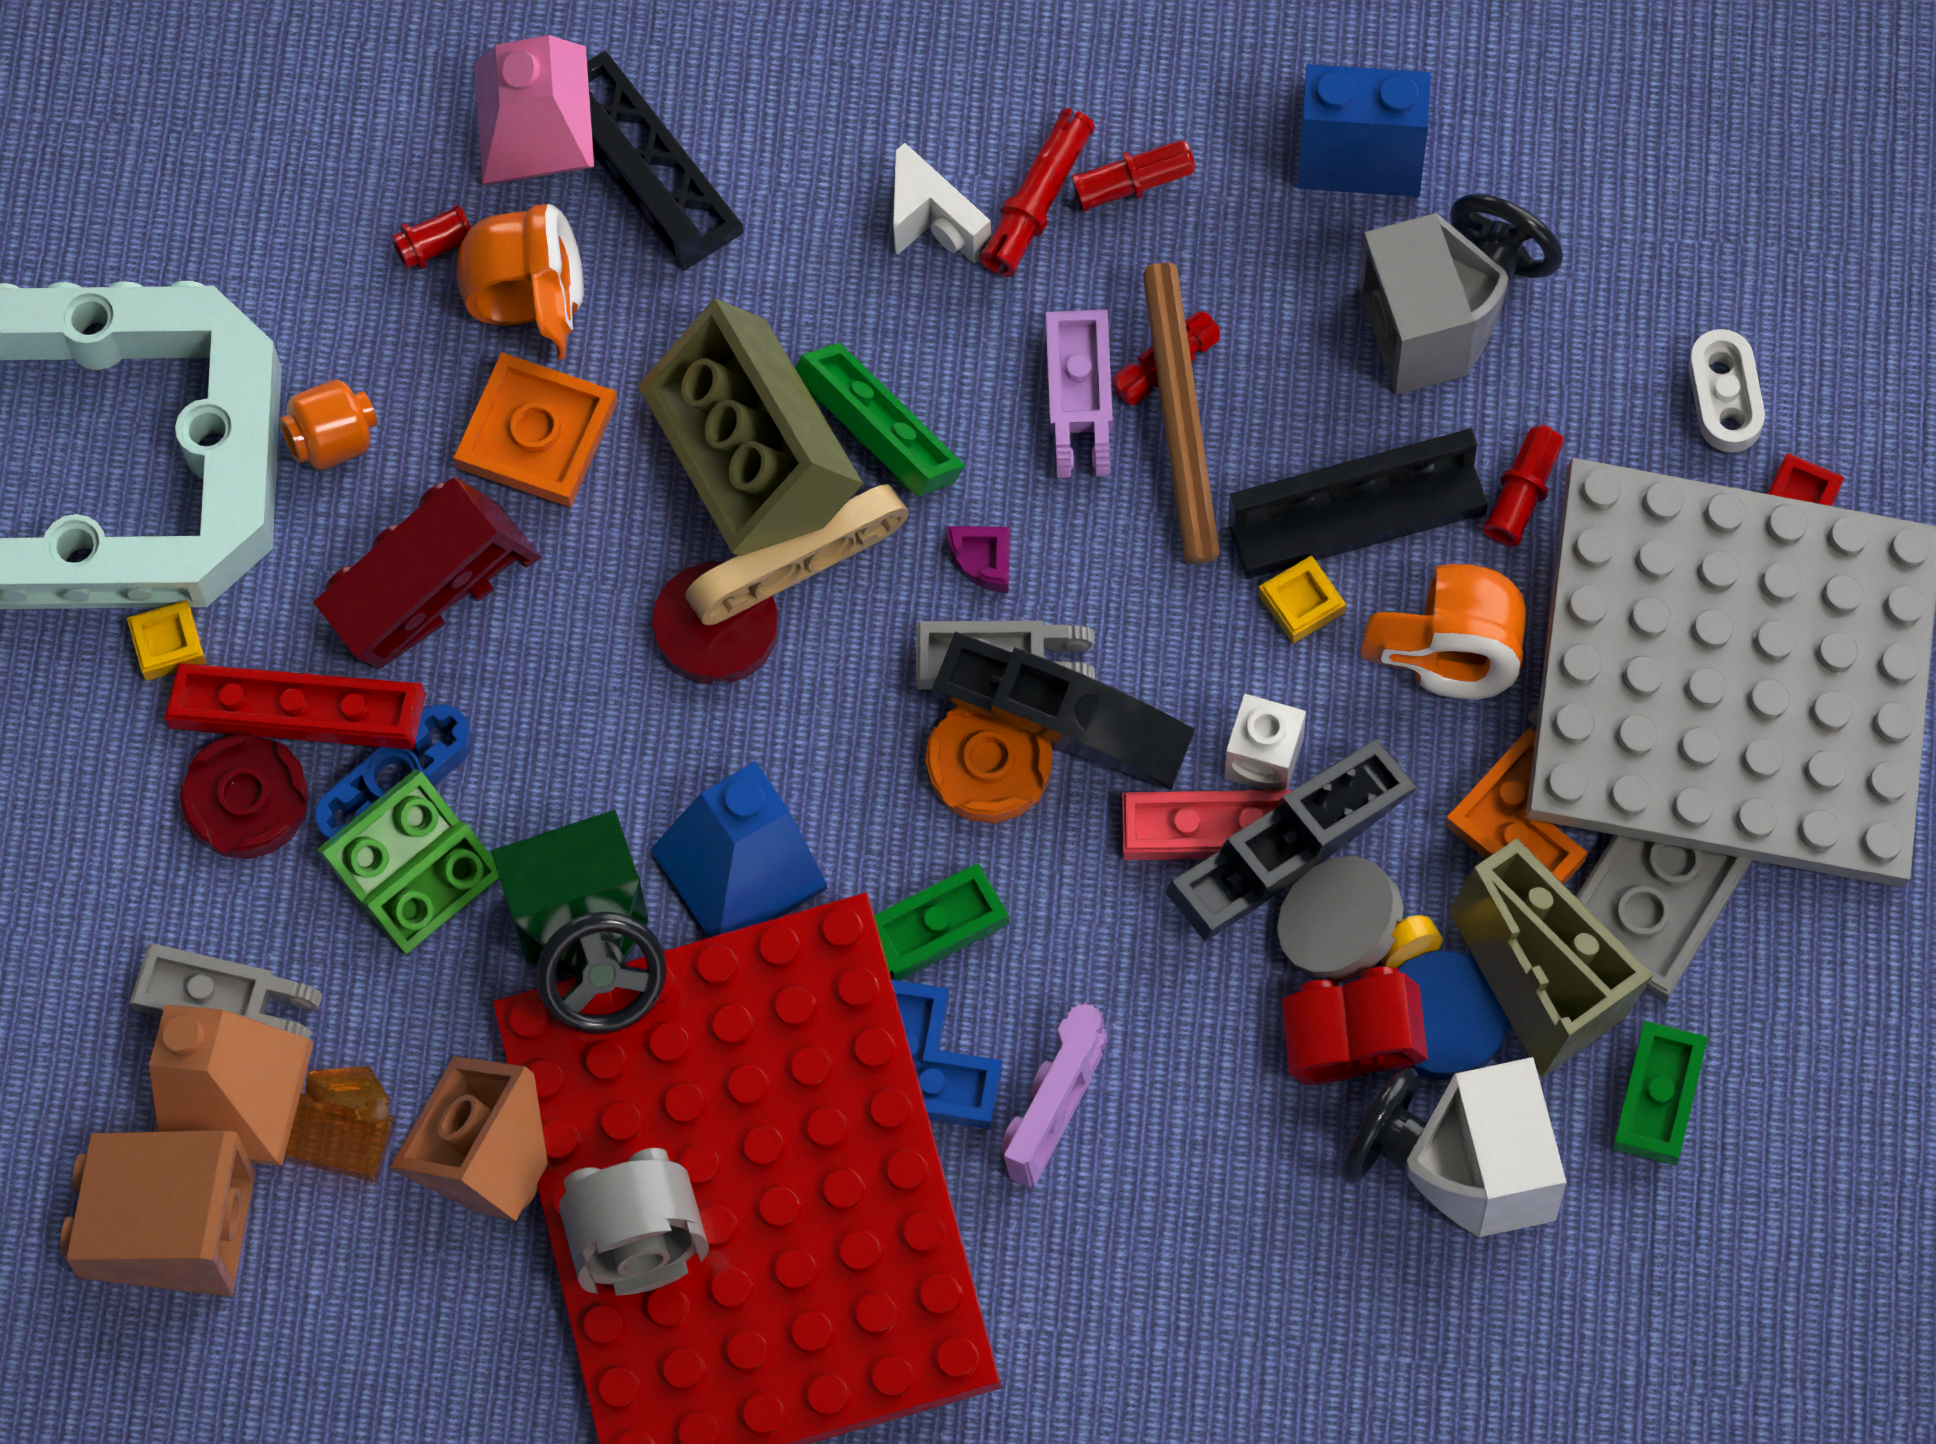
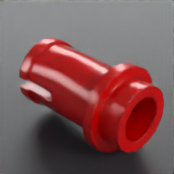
[391,205,471,270]

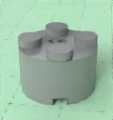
[559,1148,709,1295]

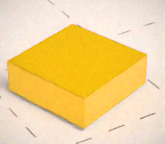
[1258,555,1346,644]
[127,600,206,681]

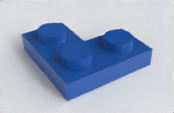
[892,980,1003,1130]

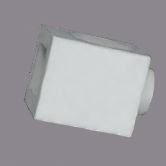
[1225,694,1306,790]

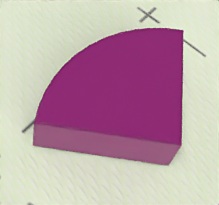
[947,526,1010,593]

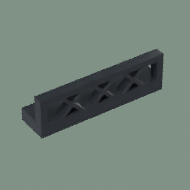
[587,50,744,272]
[1228,428,1488,580]

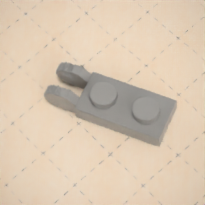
[916,620,1095,690]
[129,943,323,1039]

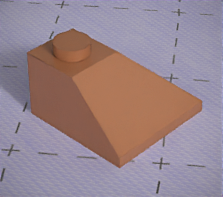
[149,1004,314,1166]
[390,1056,548,1221]

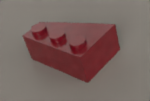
[313,476,542,669]

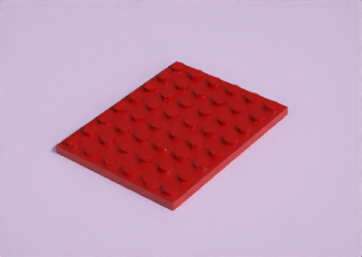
[493,892,1002,1444]

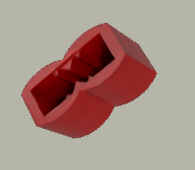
[1281,967,1428,1085]

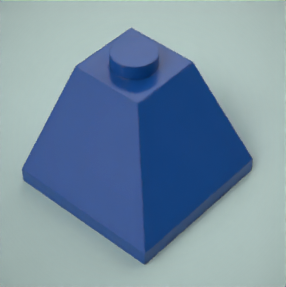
[650,760,828,938]

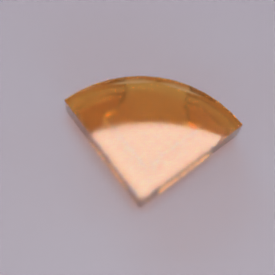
[305,1066,390,1120]

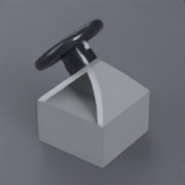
[1358,194,1563,395]

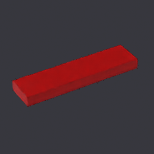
[164,663,426,750]

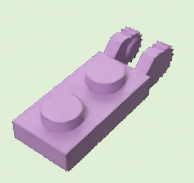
[1046,310,1113,478]
[1001,1002,1108,1188]

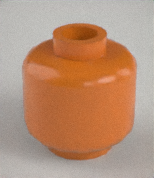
[279,379,378,471]

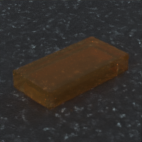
[284,1093,396,1183]

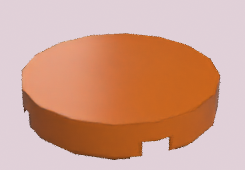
[925,705,1053,823]

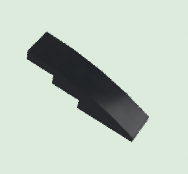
[1165,739,1417,942]

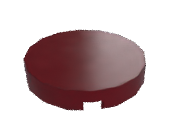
[652,561,779,685]
[179,733,310,859]

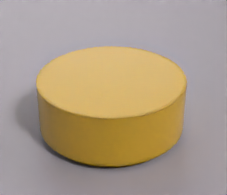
[1380,915,1443,969]

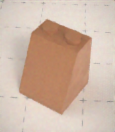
[60,1130,256,1297]

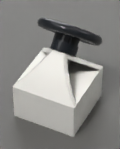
[1340,1057,1567,1237]

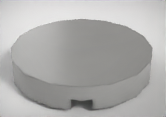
[1277,856,1404,981]

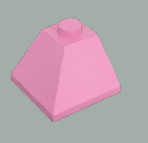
[474,35,594,185]

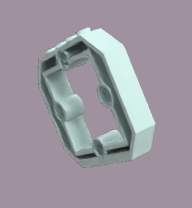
[0,281,282,609]

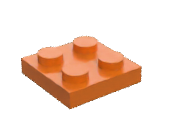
[453,352,618,508]

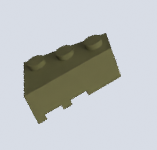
[1449,838,1653,1079]

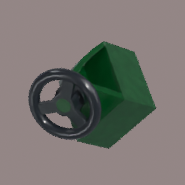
[491,809,667,1035]

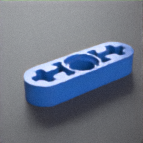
[315,704,472,842]

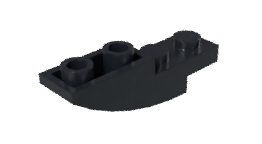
[932,631,1195,790]

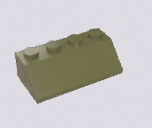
[638,298,864,556]

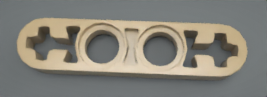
[685,484,909,625]

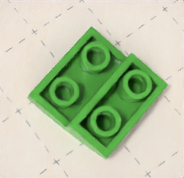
[317,769,499,954]

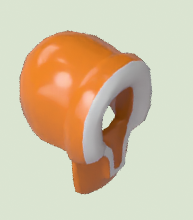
[456,204,584,361]
[1360,563,1526,700]

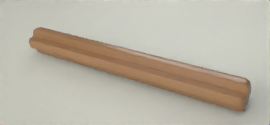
[1143,262,1220,564]

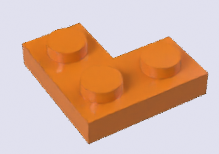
[1445,728,1588,885]

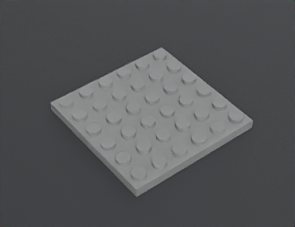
[1525,458,1936,888]

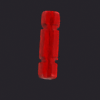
[1112,311,1221,405]

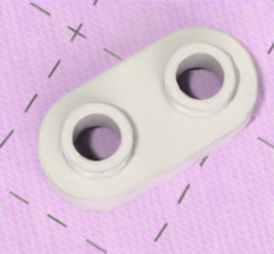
[1689,329,1765,453]

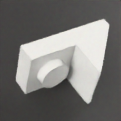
[893,143,991,264]

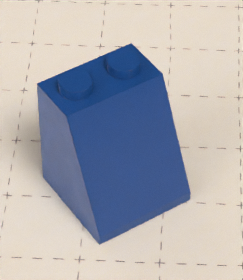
[1298,64,1431,197]

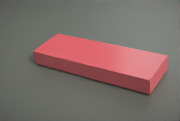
[1122,790,1292,860]

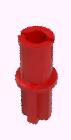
[1071,140,1195,212]
[1483,425,1564,547]

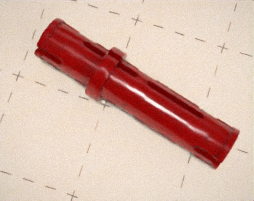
[979,108,1095,277]

